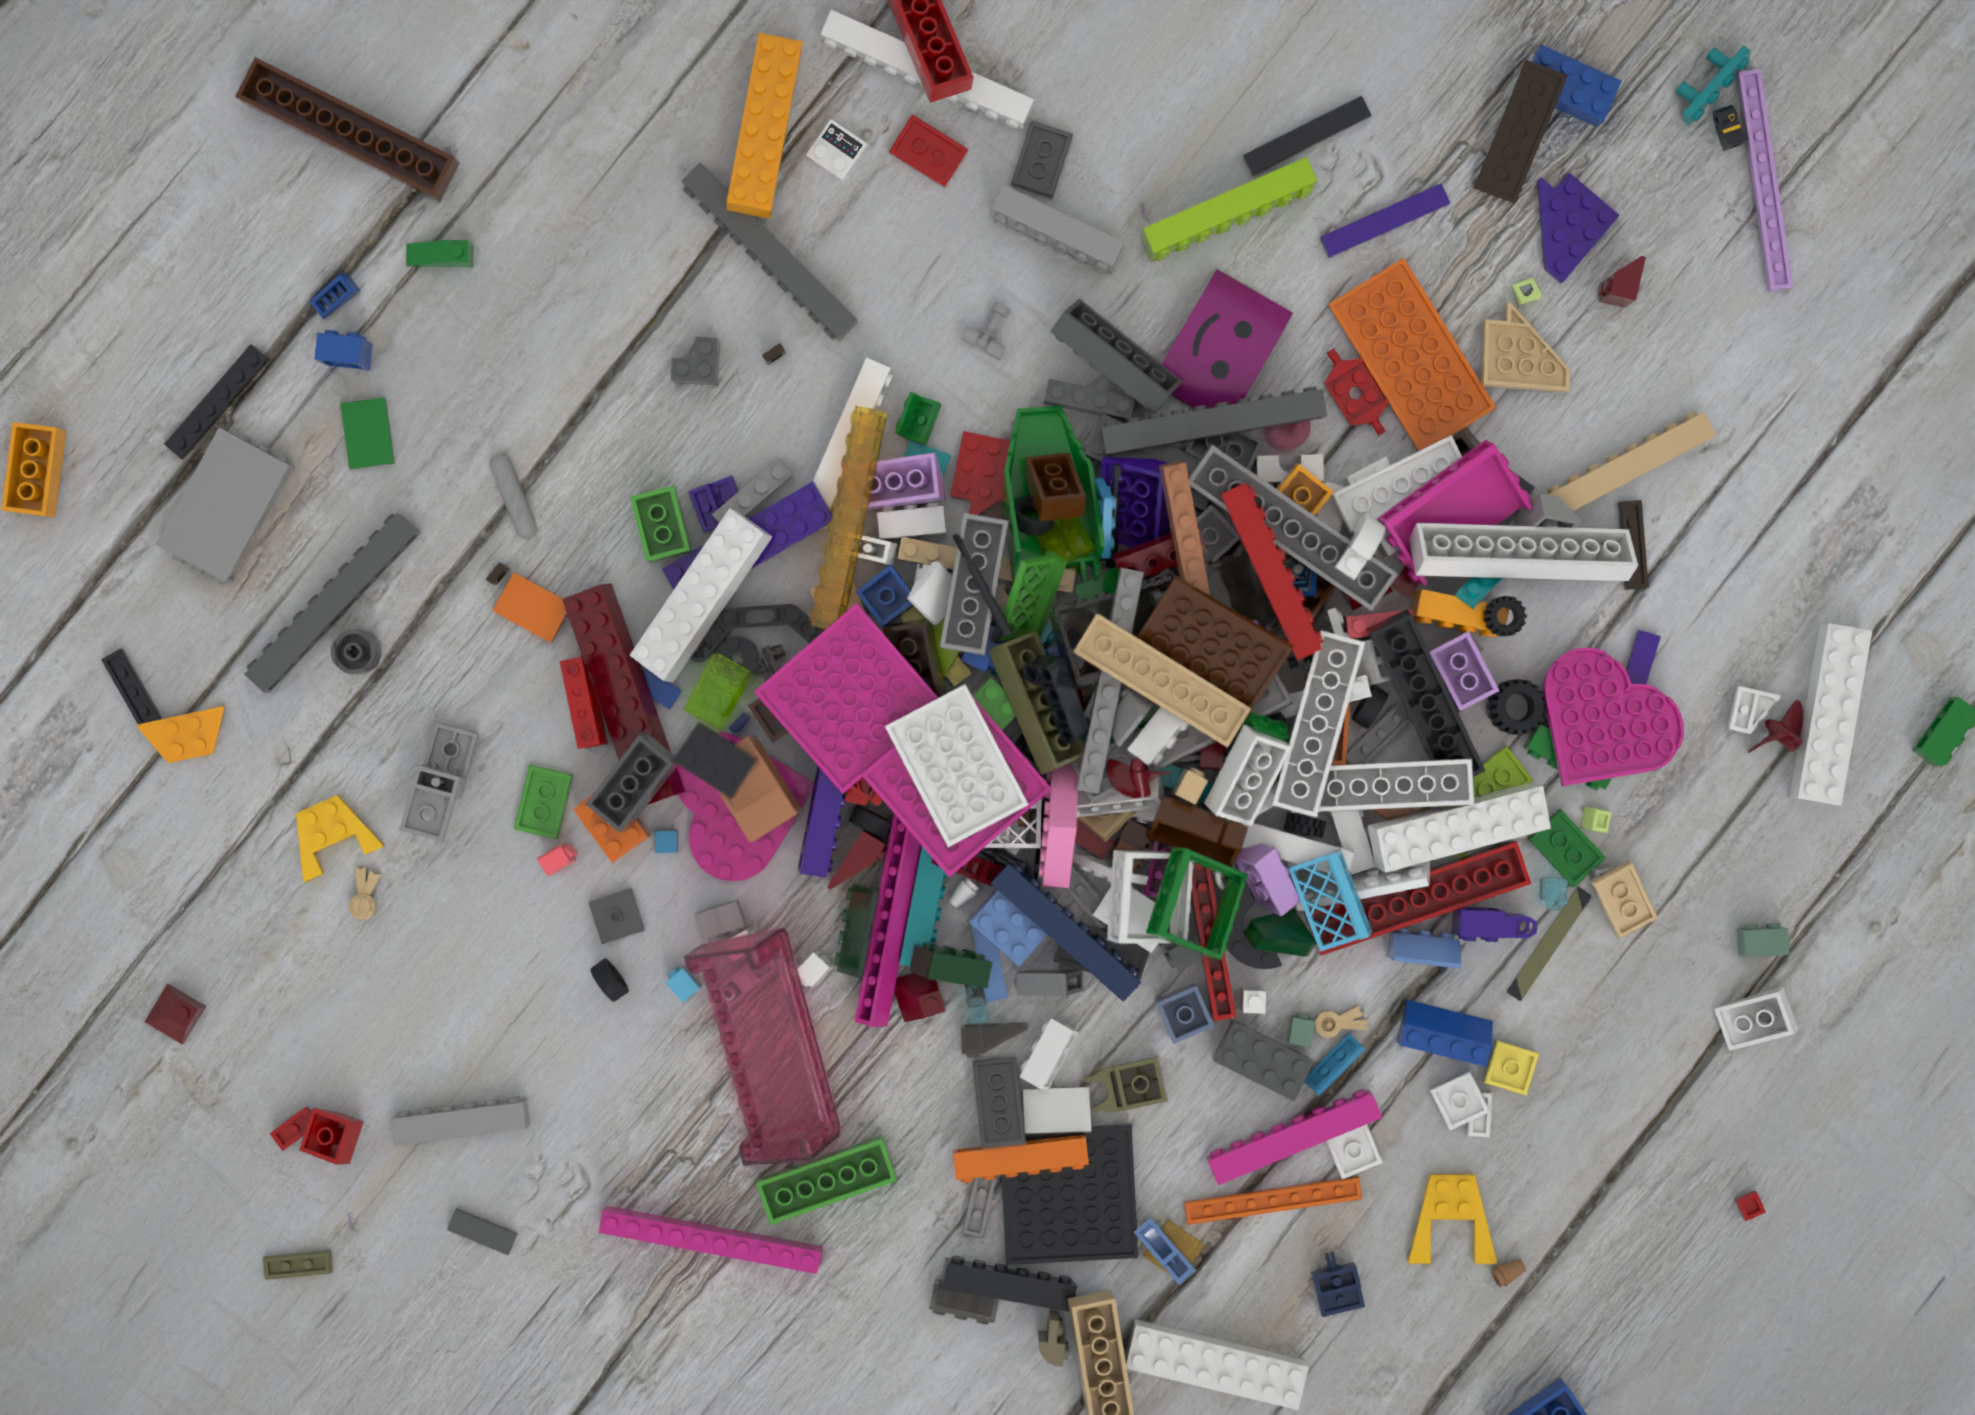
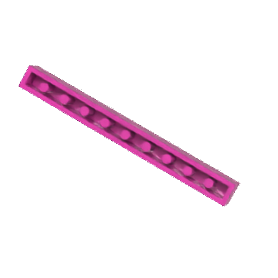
[854,814,922,1027]
[598,1206,823,1274]

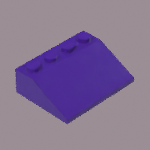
[1101,457,1169,547]

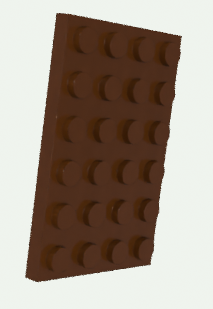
[1136,576,1293,713]

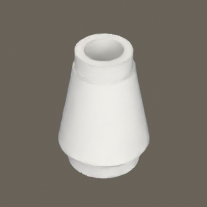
[949,877,981,908]

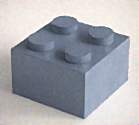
[1154,983,1215,1044]

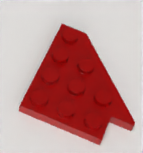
[950,431,1010,515]

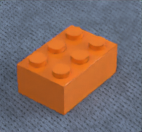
[573,794,651,863]

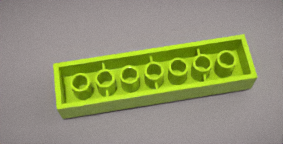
[1140,157,1318,262]

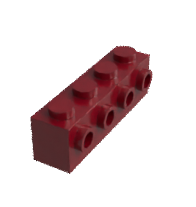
[1112,525,1208,577]

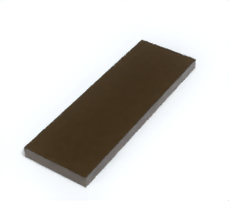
[1474,60,1568,204]

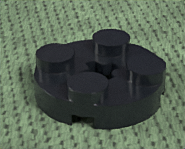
[715,636,760,680]

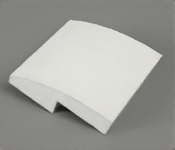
[907,562,952,625]

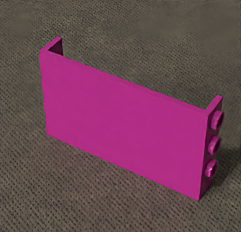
[1377,440,1533,586]

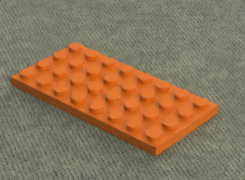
[1327,258,1496,452]

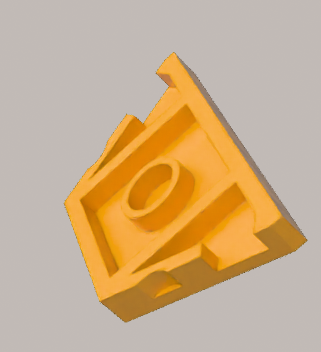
[137,706,225,763]

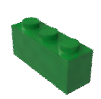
[1912,697,1975,766]

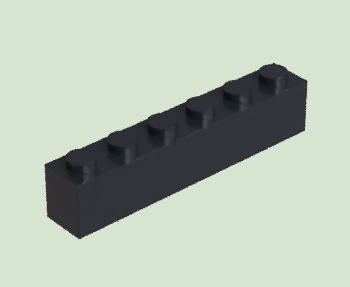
[940,1255,1077,1312]

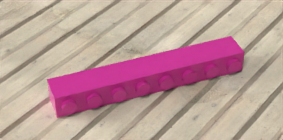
[1206,1089,1382,1185]

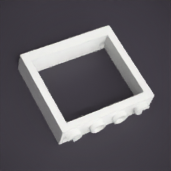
[1107,850,1194,943]

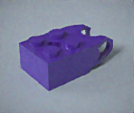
[1452,907,1537,942]

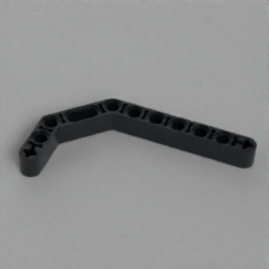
[690,604,825,663]

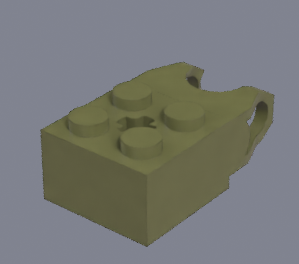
[1084,1056,1168,1113]

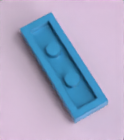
[1305,1033,1365,1096]

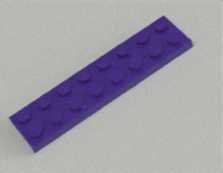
[662,481,836,590]

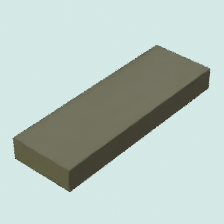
[263,1250,333,1280]

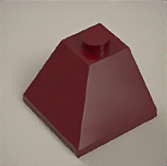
[894,973,946,1022]
[145,984,206,1045]

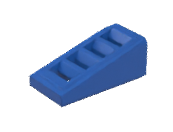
[309,273,360,319]

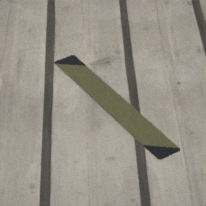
[1507,887,1592,1001]

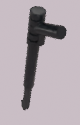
[1088,464,1121,568]
[953,533,1013,643]

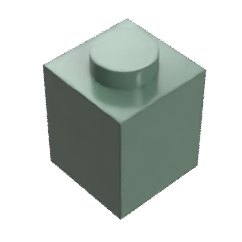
[1286,1012,1315,1048]

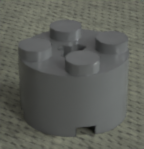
[331,629,382,674]

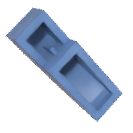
[1134,1217,1197,1285]

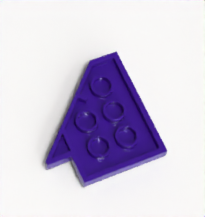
[1537,172,1620,284]

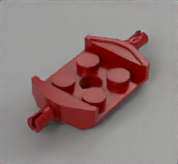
[1324,348,1389,436]

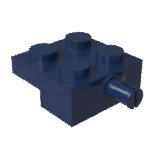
[1311,1252,1365,1317]

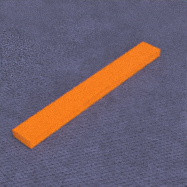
[1184,1176,1362,1225]

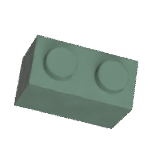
[1737,923,1790,957]

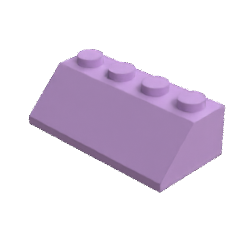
[849,453,946,512]

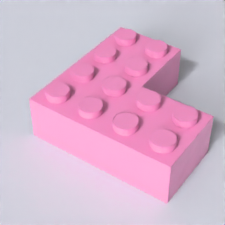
[1039,762,1078,888]

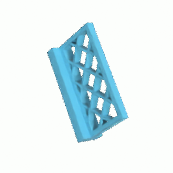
[1288,849,1372,952]

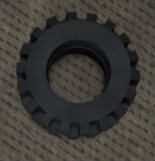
[1487,679,1547,735]

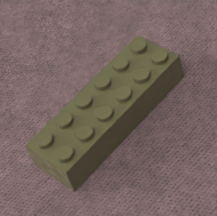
[988,631,1084,775]

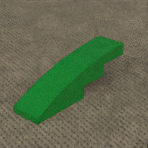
[1074,567,1146,607]

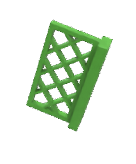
[1000,550,1068,641]

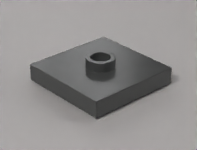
[589,888,645,944]

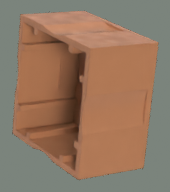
[717,736,803,843]

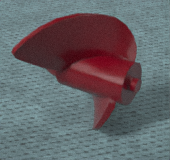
[1748,700,1803,753]
[1106,758,1171,799]

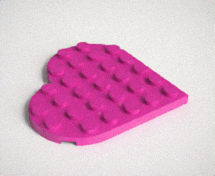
[1543,647,1684,787]
[677,732,814,881]

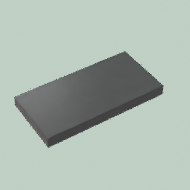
[973,1057,1026,1150]

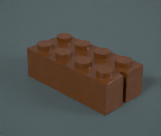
[1147,796,1248,868]

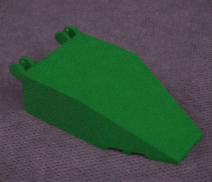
[1002,406,1105,583]

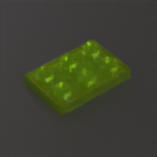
[683,652,753,731]

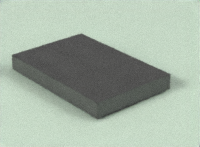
[1011,120,1073,199]

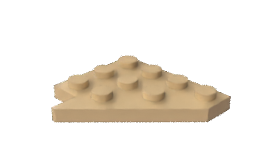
[1481,303,1570,393]

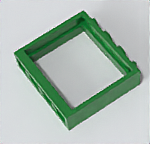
[1146,847,1248,960]

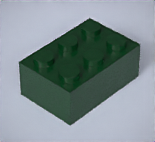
[909,942,993,988]

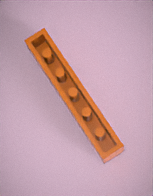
[953,1134,1089,1183]

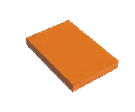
[492,572,567,643]

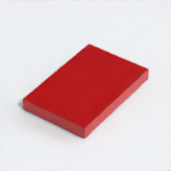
[889,114,968,188]

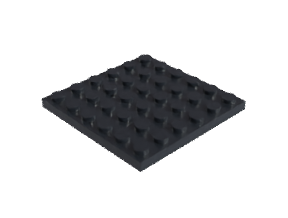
[1001,1124,1139,1265]

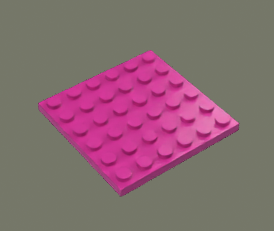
[754,603,938,794]
[861,695,1052,877]

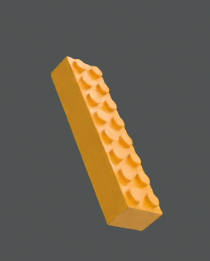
[726,33,803,219]

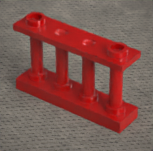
[559,656,608,749]

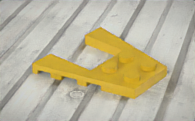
[1407,1174,1497,1264]

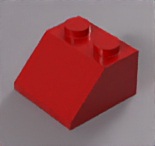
[299,1108,364,1165]

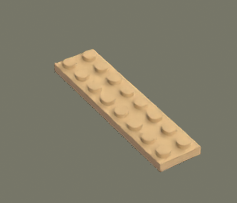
[1073,613,1251,747]

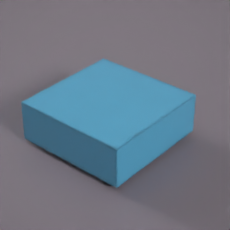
[655,830,678,853]

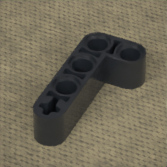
[1022,655,1089,745]

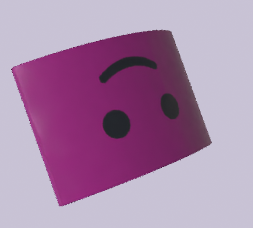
[1162,269,1293,409]

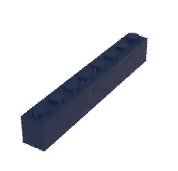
[991,861,1141,1002]

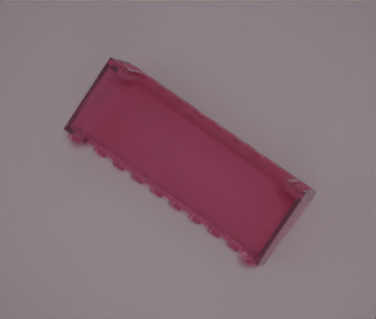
[684,928,841,1166]

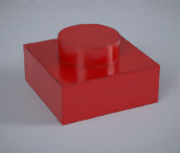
[1734,1191,1766,1221]

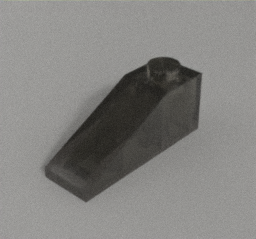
[961,1022,1027,1058]

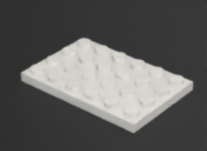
[885,685,1028,847]

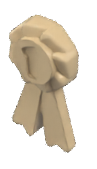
[348,867,381,921]
[1315,1005,1368,1038]

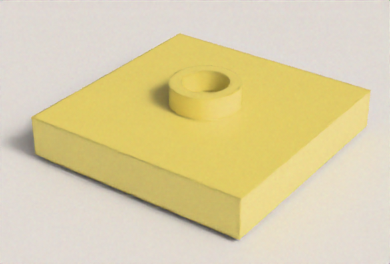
[1483,1040,1539,1096]

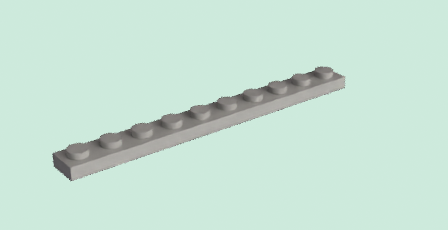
[1075,568,1144,794]

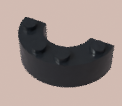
[1226,883,1282,969]

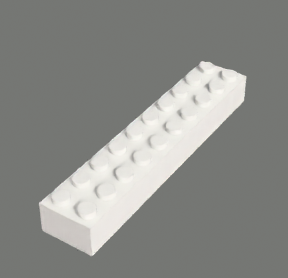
[1409,523,1638,581]

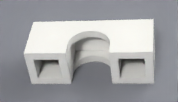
[1254,454,1324,487]

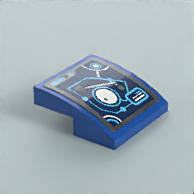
[1282,554,1320,597]

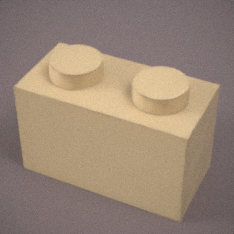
[1172,767,1208,805]

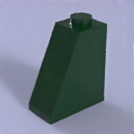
[1244,908,1317,957]

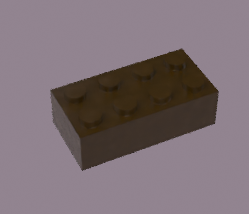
[882,618,947,698]

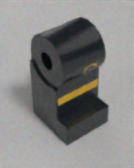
[1713,105,1749,151]

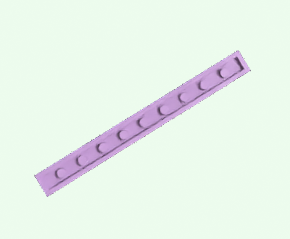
[1736,69,1793,292]

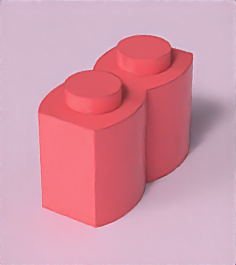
[537,842,578,876]

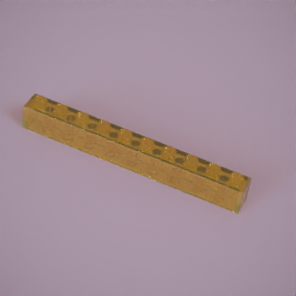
[810,406,887,629]

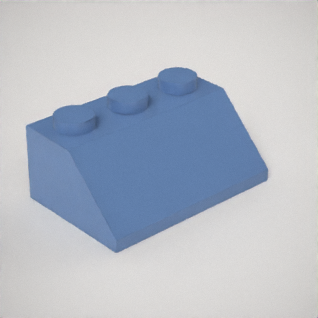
[1387,928,1461,969]

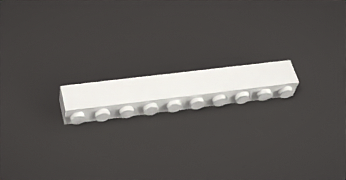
[820,10,1034,129]
[1133,796,1355,878]

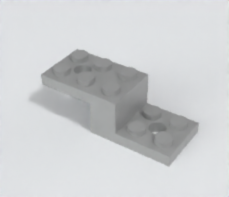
[399,722,480,842]

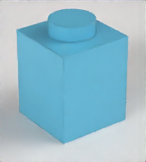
[666,966,702,1002]

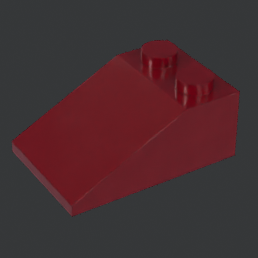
[827,829,887,890]

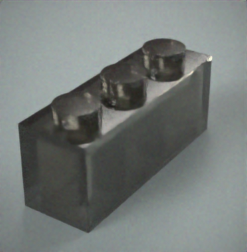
[929,1278,999,1325]

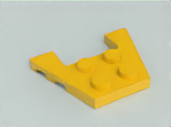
[296,795,385,882]

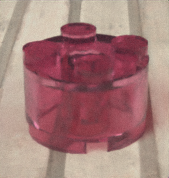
[1263,421,1311,452]

